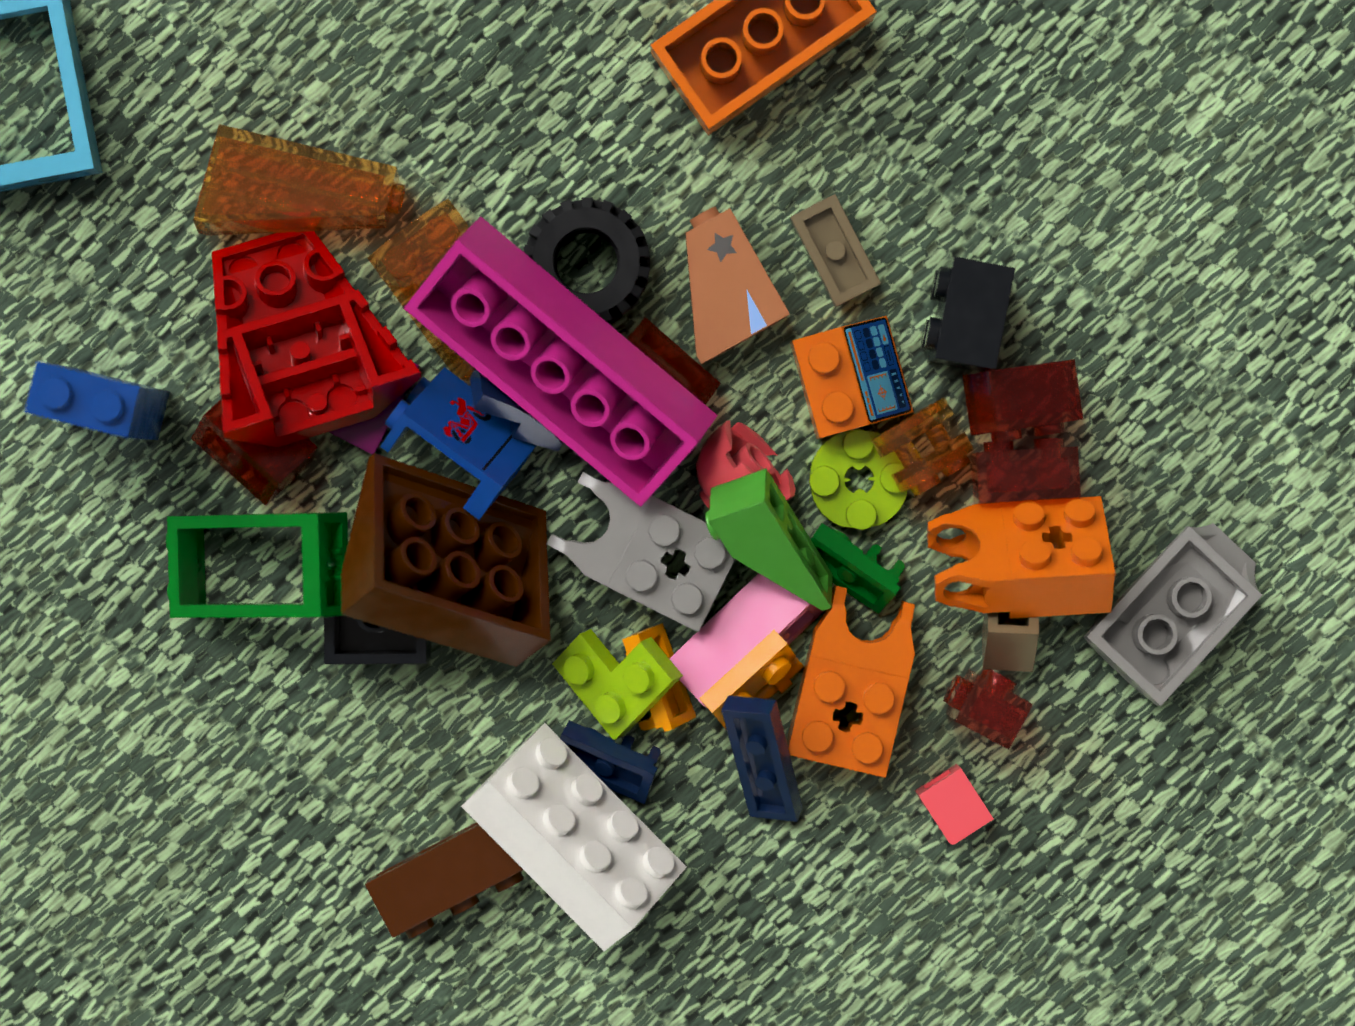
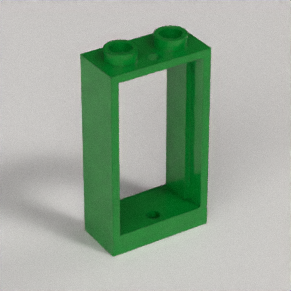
[166,512,348,618]

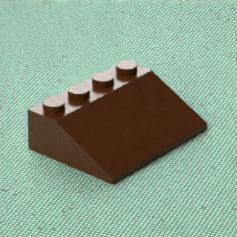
[341,453,551,667]

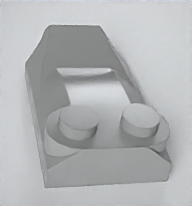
[1084,523,1262,706]

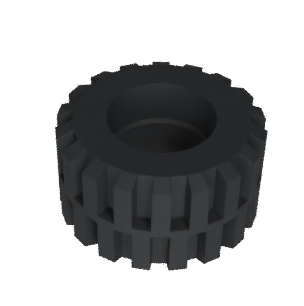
[523,197,650,323]

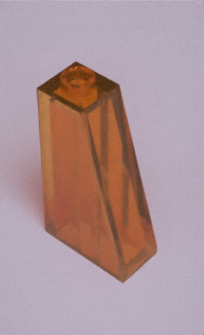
[193,124,406,235]

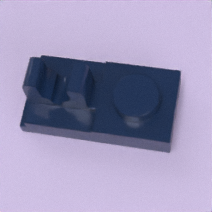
[560,720,661,804]

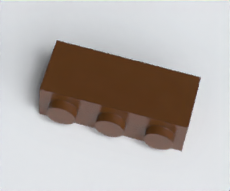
[365,822,524,939]

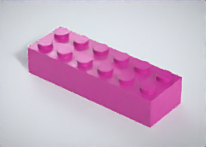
[403,216,718,507]

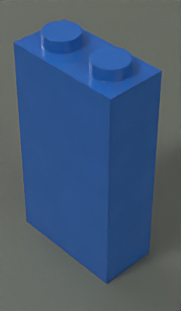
[24,361,170,440]

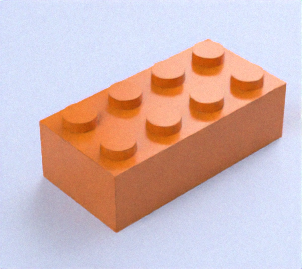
[650,0,877,136]

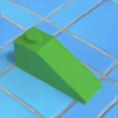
[705,469,833,611]

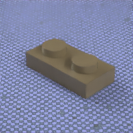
[790,194,881,308]

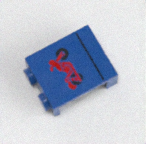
[380,367,537,520]

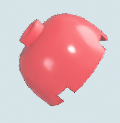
[696,420,796,508]

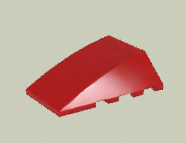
[212,224,421,448]

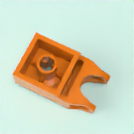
[927,496,1116,619]
[787,585,915,778]

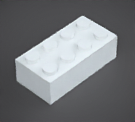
[461,723,686,951]

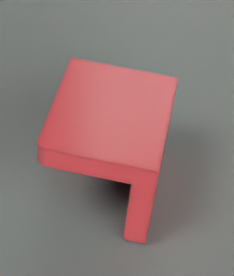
[915,764,994,845]

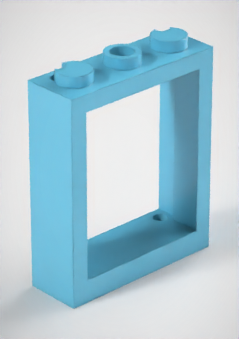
[0,0,103,192]

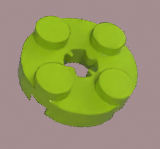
[809,429,910,530]

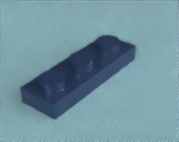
[722,695,803,822]

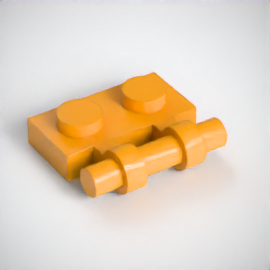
[699,630,804,730]

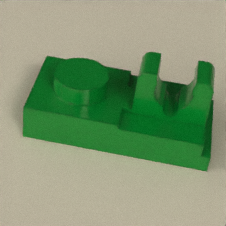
[810,523,905,614]

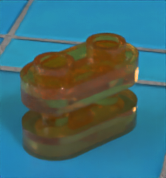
[870,397,975,497]

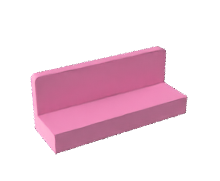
[670,573,824,708]

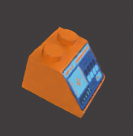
[790,316,914,439]

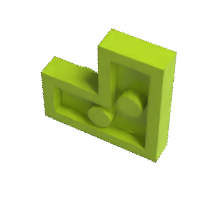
[552,629,683,740]

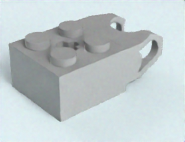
[547,472,735,632]

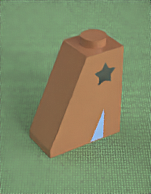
[685,206,790,366]

